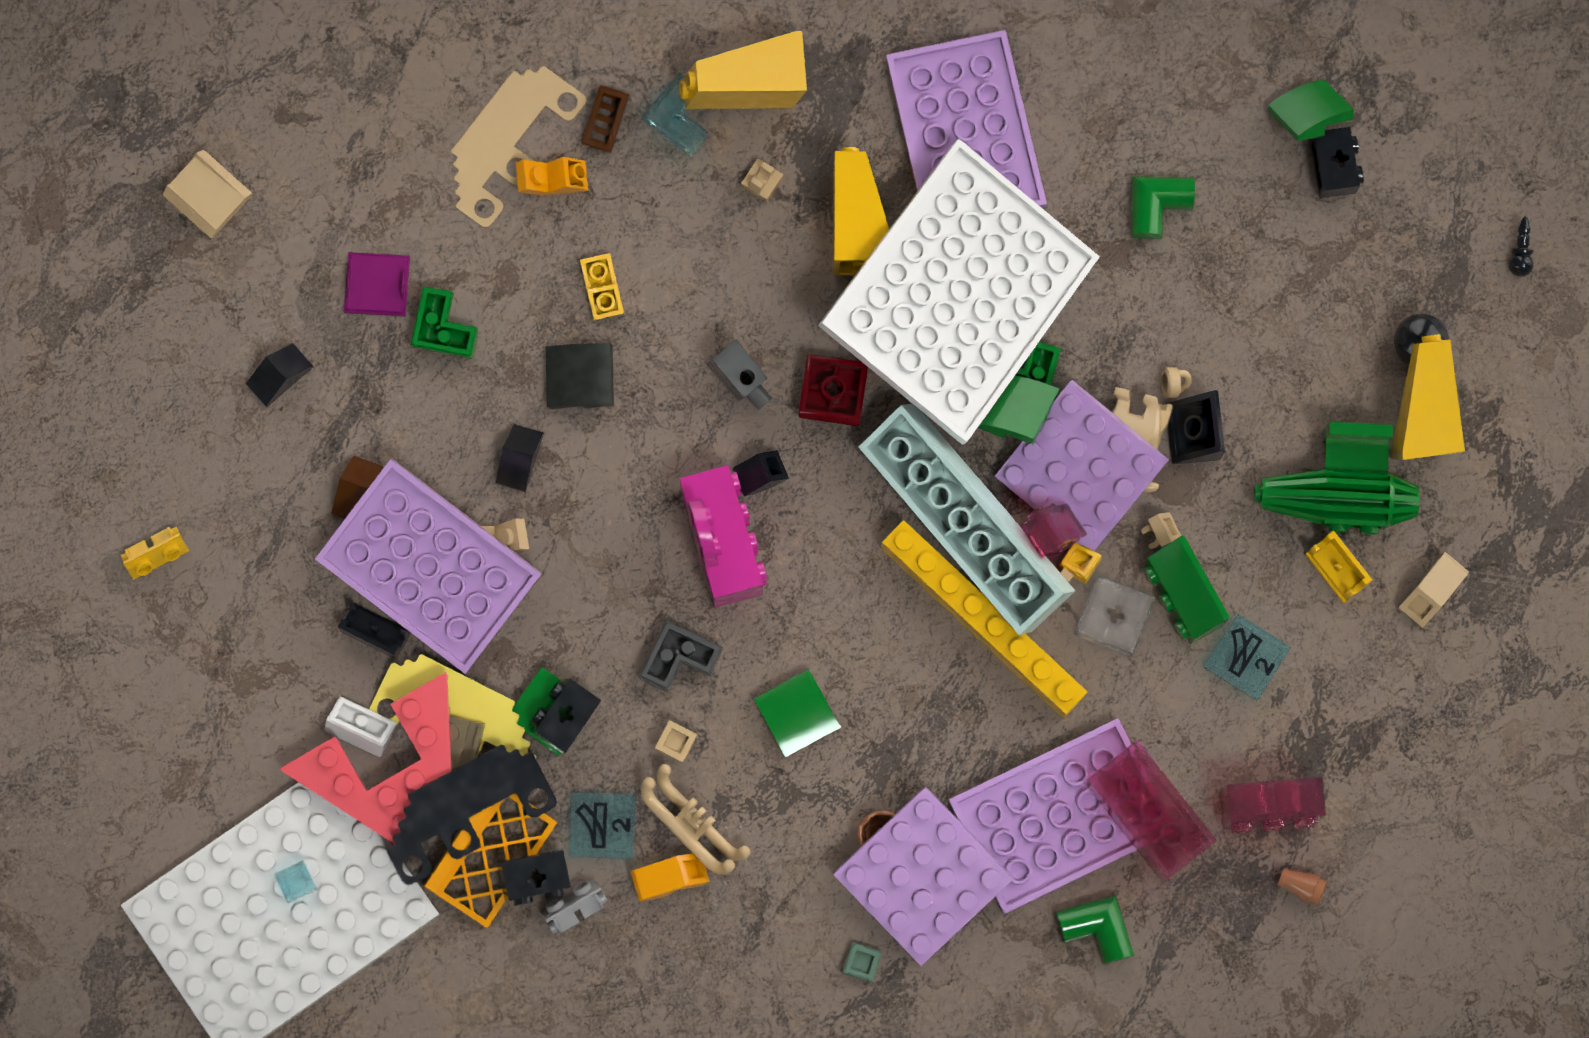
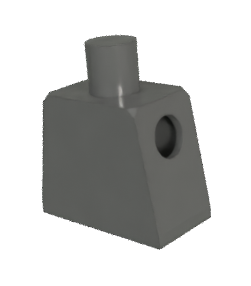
[706,339,772,410]

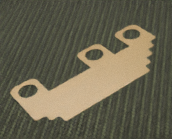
[451,66,586,227]

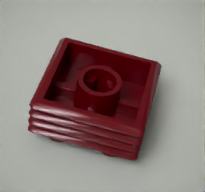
[798,354,868,426]

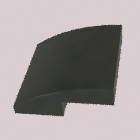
[546,343,614,409]

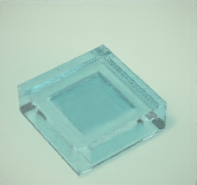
[274,860,317,903]

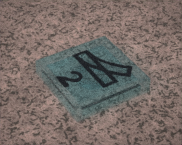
[1204,614,1291,701]
[569,793,636,859]

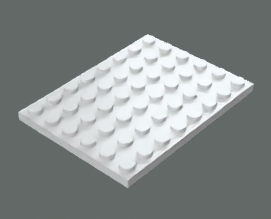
[818,139,1100,445]
[121,782,440,1038]

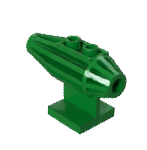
[1254,422,1420,535]

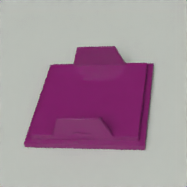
[344,252,410,317]

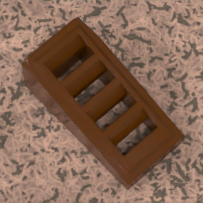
[581,85,630,153]

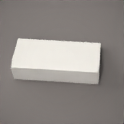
[324,696,397,757]

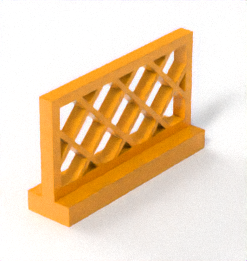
[423,793,557,928]

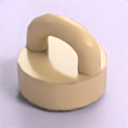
[1160,367,1192,398]

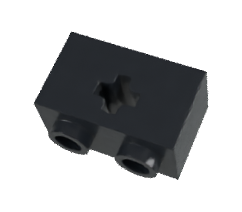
[1310,127,1364,199]
[530,679,602,753]
[497,850,571,906]

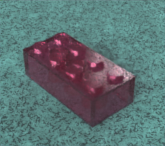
[1085,740,1217,883]

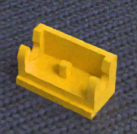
[1305,530,1373,604]

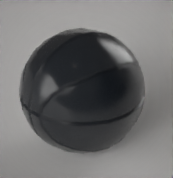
[1394,314,1449,365]

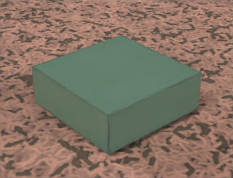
[842,942,882,983]

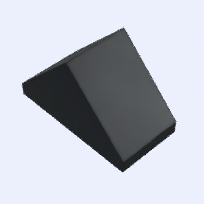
[246,343,314,407]
[496,424,544,492]

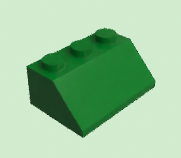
[1144,535,1230,644]

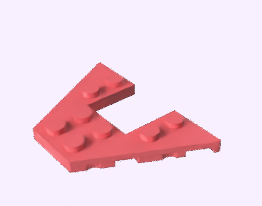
[280,672,452,844]

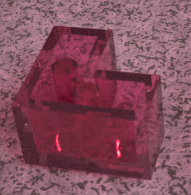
[1020,503,1087,561]

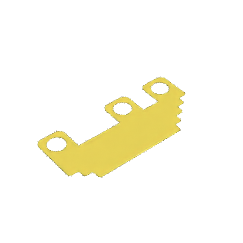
[369,654,536,758]

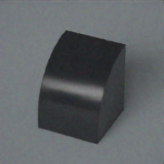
[733,450,789,496]

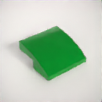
[1268,79,1354,141]
[978,376,1060,445]
[512,667,569,757]
[753,669,840,757]

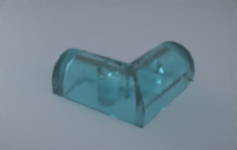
[641,72,708,158]

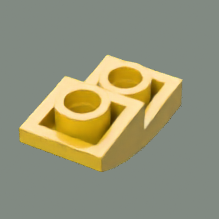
[580,253,624,320]

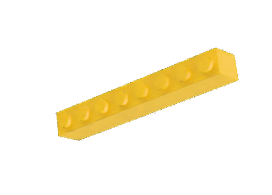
[881,520,1088,719]

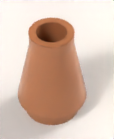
[1278,868,1328,905]

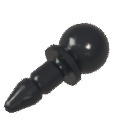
[1509,216,1534,277]

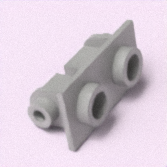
[540,879,608,934]

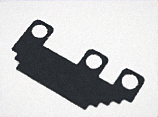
[387,745,557,885]

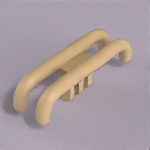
[640,764,751,875]

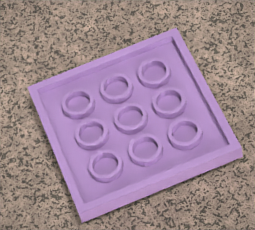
[995,380,1169,551]
[833,786,1013,966]

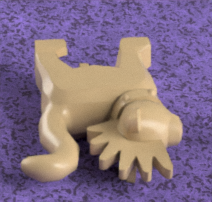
[1112,387,1173,493]

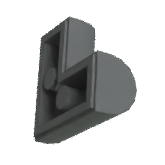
[639,621,723,692]

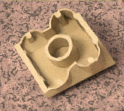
[163,150,252,239]

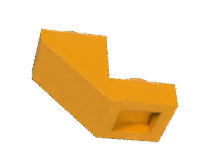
[515,157,588,196]
[630,853,710,902]

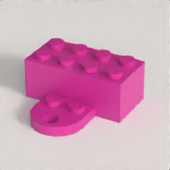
[680,465,767,608]

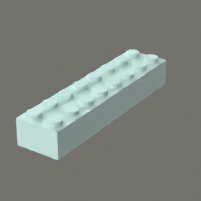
[859,404,1075,635]

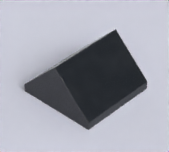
[1166,390,1225,464]

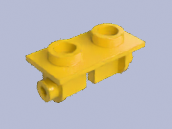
[120,526,189,580]

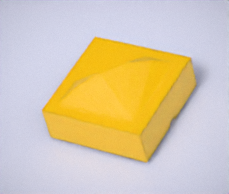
[1059,542,1102,584]

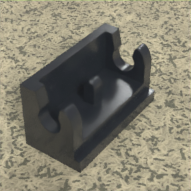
[338,604,411,660]

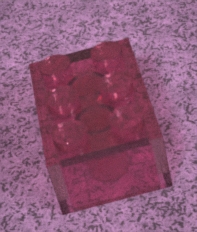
[1220,777,1326,834]

